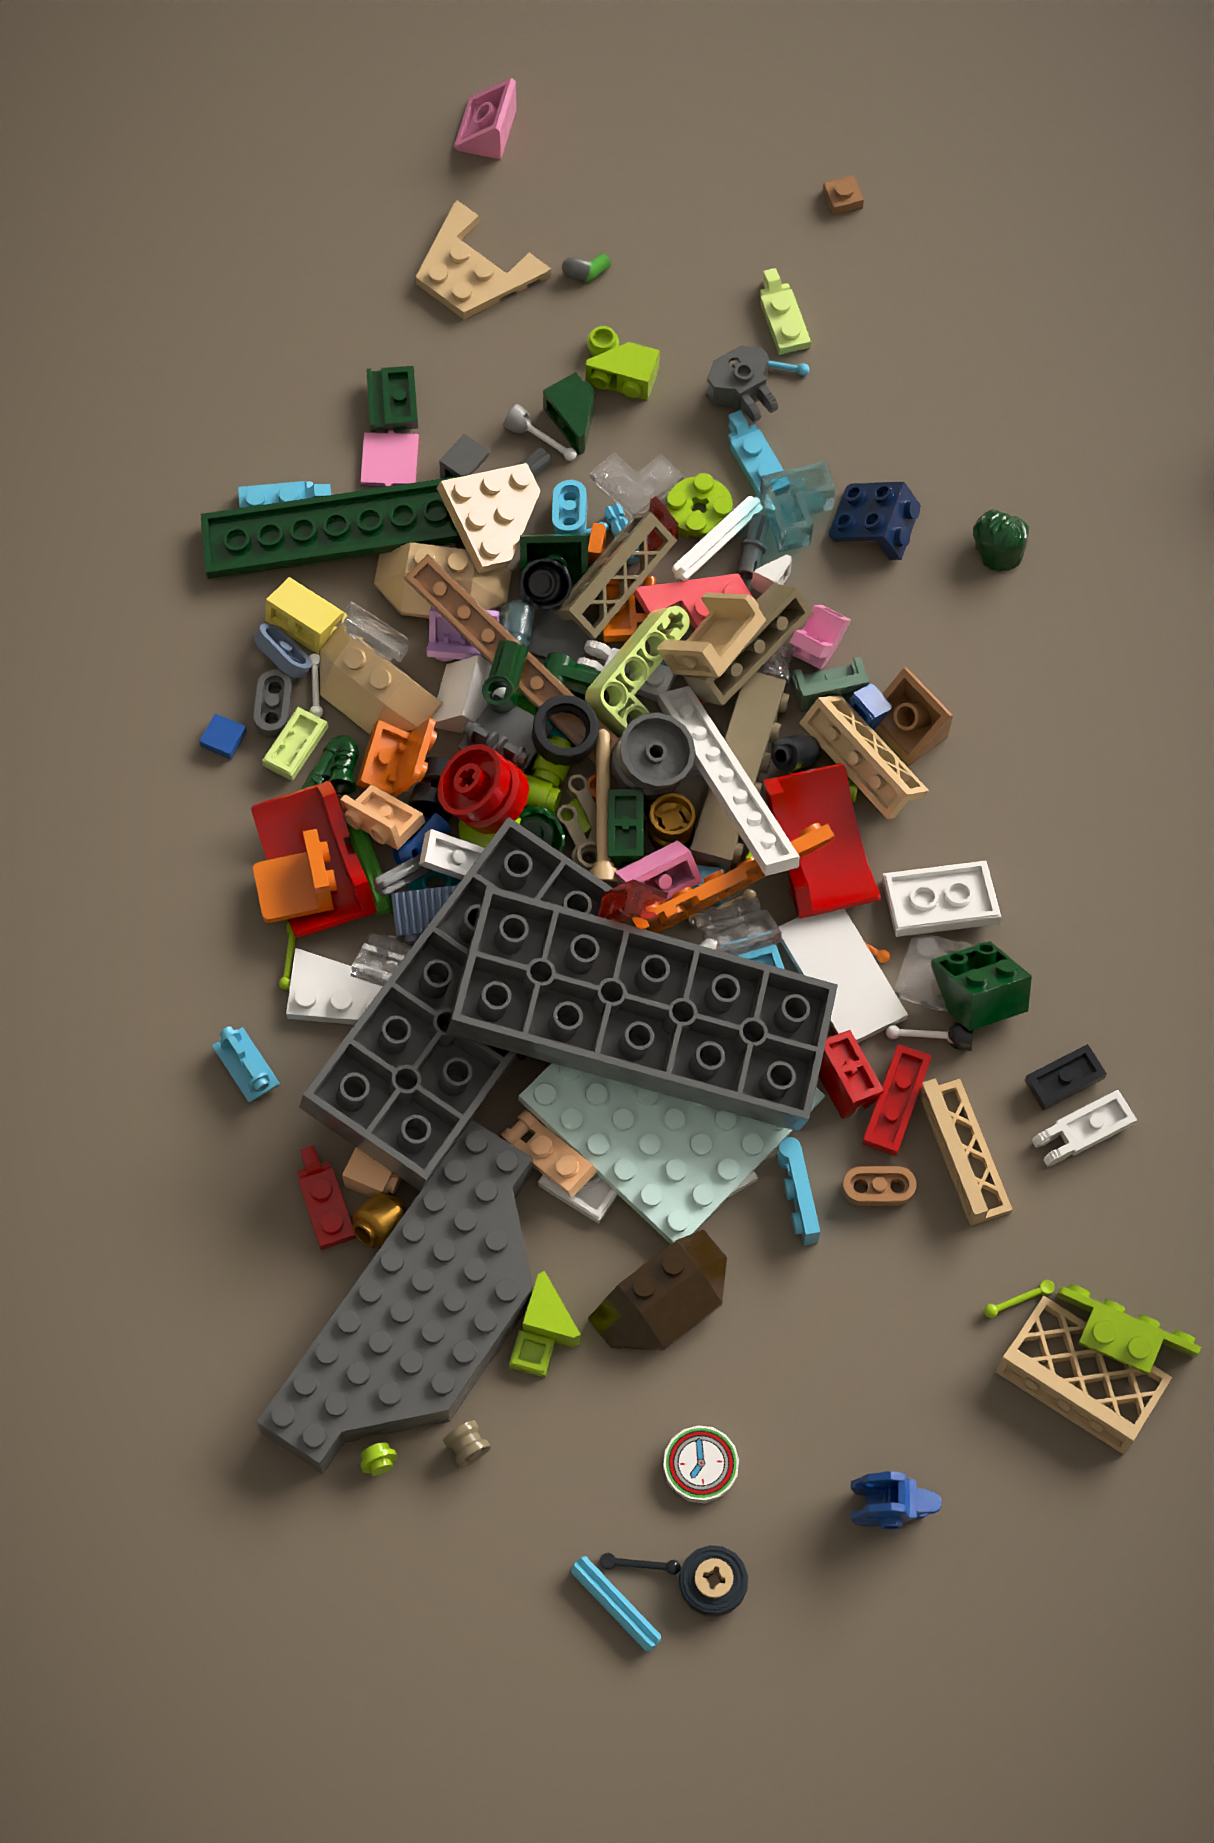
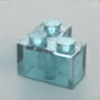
[759,461,836,553]

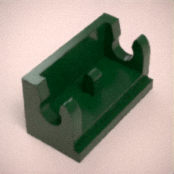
[608,789,645,868]

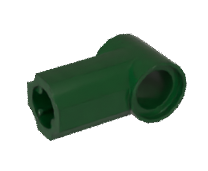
[482,640,529,713]
[544,652,607,700]

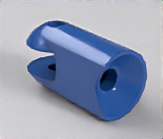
[393,813,451,865]

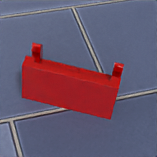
[819,1030,884,1119]

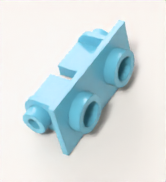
[212,1026,280,1103]

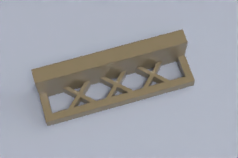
[554,512,677,639]

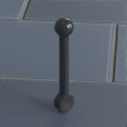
[600,1553,681,1575]

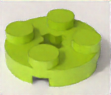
[667,473,733,540]

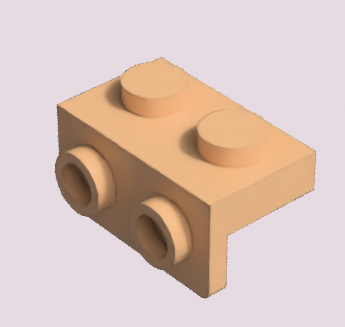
[340,785,425,850]

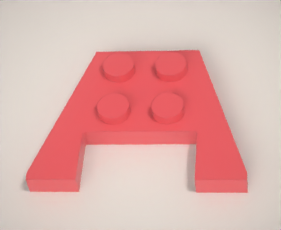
[634,573,752,705]

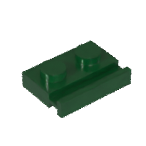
[366,366,418,432]

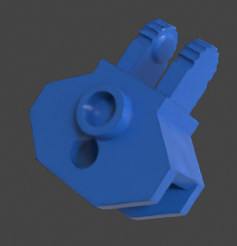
[851,1471,942,1530]

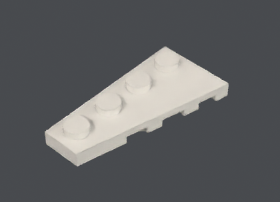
[286,948,389,1025]

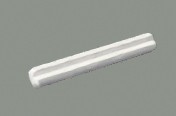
[672,496,763,581]

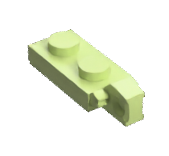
[760,268,811,355]

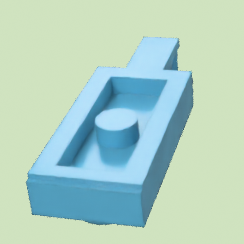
[727,410,790,499]
[238,481,332,508]

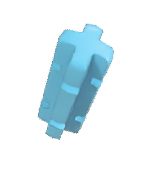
[604,504,640,565]

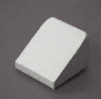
[752,555,792,593]

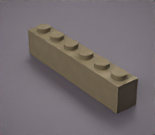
[690,672,790,873]

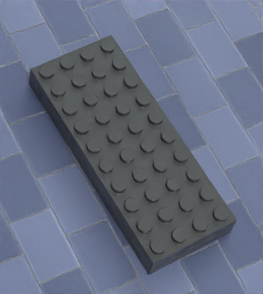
[299,817,627,1191]
[446,885,838,1132]

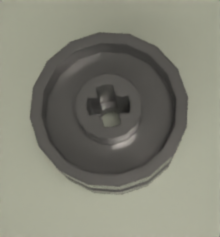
[610,713,696,801]

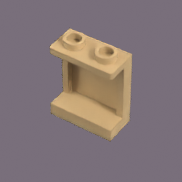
[657,593,766,678]

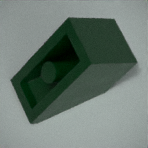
[543,372,596,455]

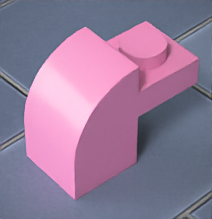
[789,605,851,669]

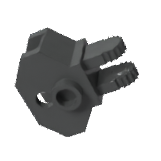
[706,346,778,422]

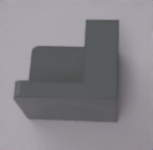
[439,434,489,479]

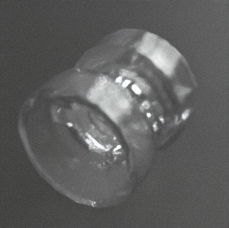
[757,645,793,688]

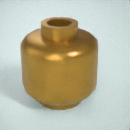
[352,1193,407,1248]

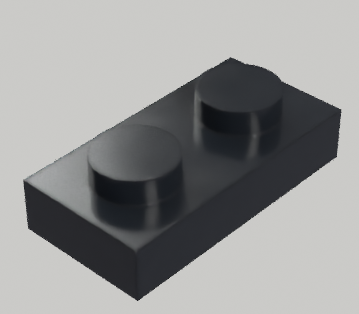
[1024,1044,1107,1110]

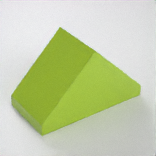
[523,1271,581,1348]

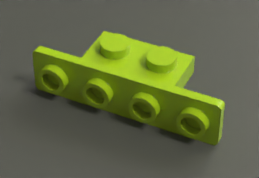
[1056,1284,1202,1374]

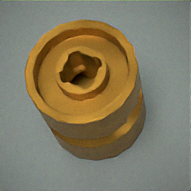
[649,793,696,850]

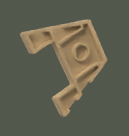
[416,200,551,320]

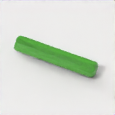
[347,824,393,916]

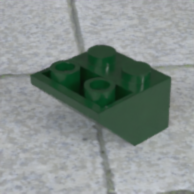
[931,941,1032,1031]

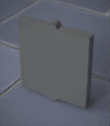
[528,608,598,664]

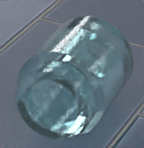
[499,600,535,647]

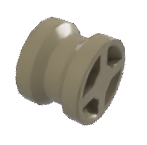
[443,1420,491,1467]

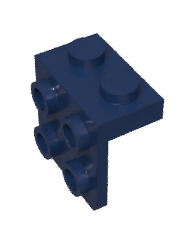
[829,482,921,560]

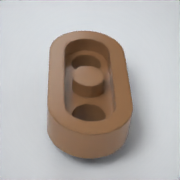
[842,1166,917,1206]

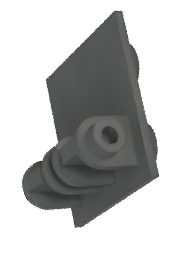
[458,694,554,772]

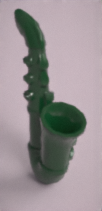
[301,735,359,795]

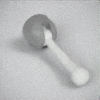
[503,404,577,461]

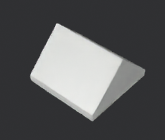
[432,655,506,733]

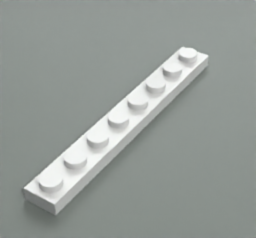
[658,686,800,876]

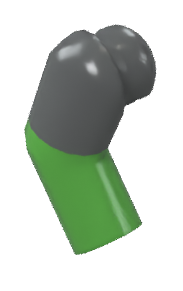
[562,253,611,282]

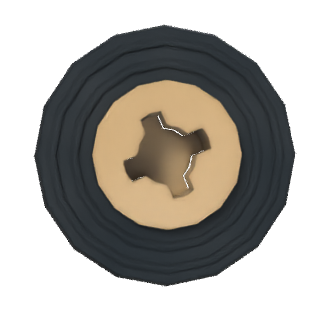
[679,1545,748,1617]

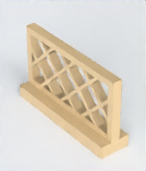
[995,1296,1173,1455]

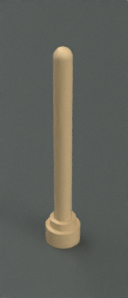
[590,729,618,888]

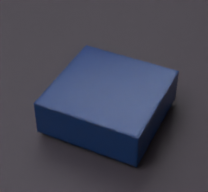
[199,713,247,759]

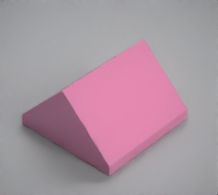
[454,78,517,160]

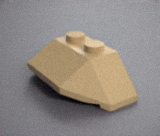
[374,542,512,619]
[320,623,443,735]

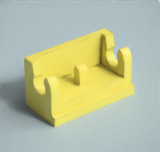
[265,577,343,655]

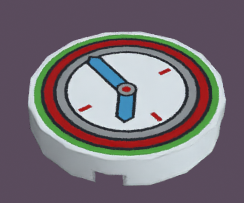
[663,1426,739,1503]

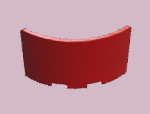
[763,763,881,919]
[251,781,377,938]

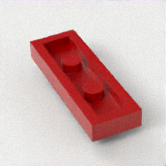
[862,1044,932,1156]

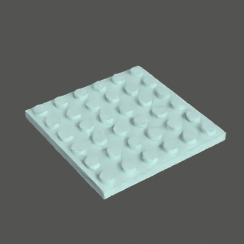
[518,1063,826,1244]

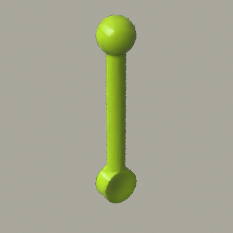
[279,923,296,990]
[984,1280,1055,1318]

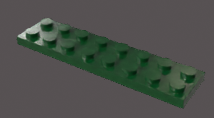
[200,475,466,579]

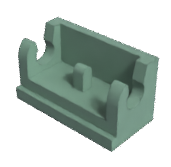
[791,656,869,712]

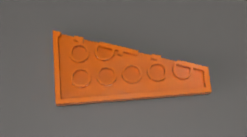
[632,823,835,934]

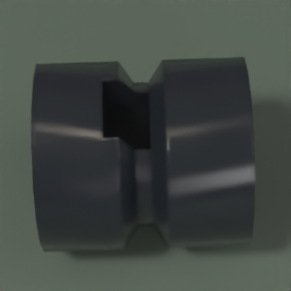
[409,757,452,821]

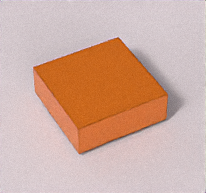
[588,522,606,568]

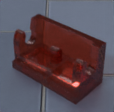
[598,879,668,926]

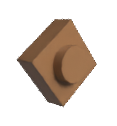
[823,175,864,215]

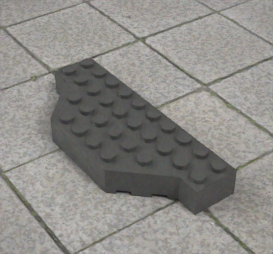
[257,1120,534,1474]

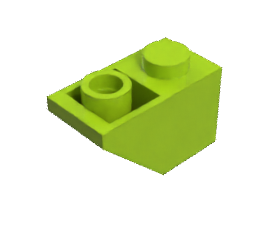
[585,342,660,400]

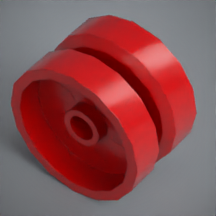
[437,744,529,834]

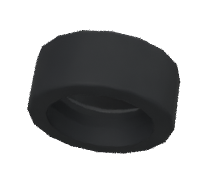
[531,695,599,766]

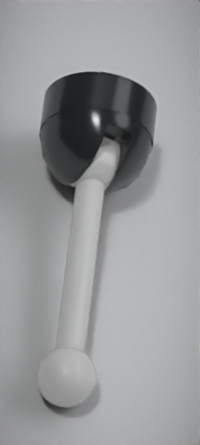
[886,1022,973,1051]

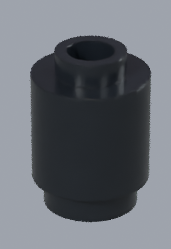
[771,733,821,772]

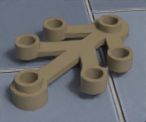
[556,757,652,872]

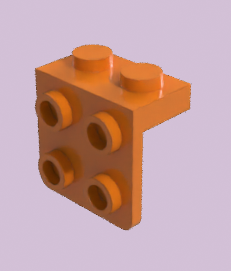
[355,718,437,798]
[253,829,337,923]

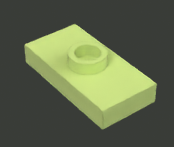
[262,707,328,781]

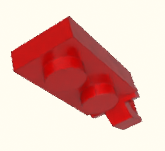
[297,1145,356,1250]

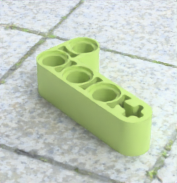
[585,606,690,737]

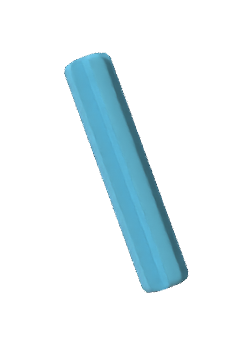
[571,1556,661,1652]

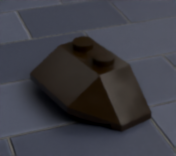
[588,1229,727,1350]

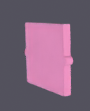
[361,430,419,487]

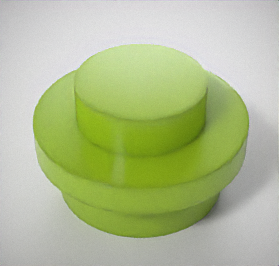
[587,326,619,356]
[360,1442,398,1476]

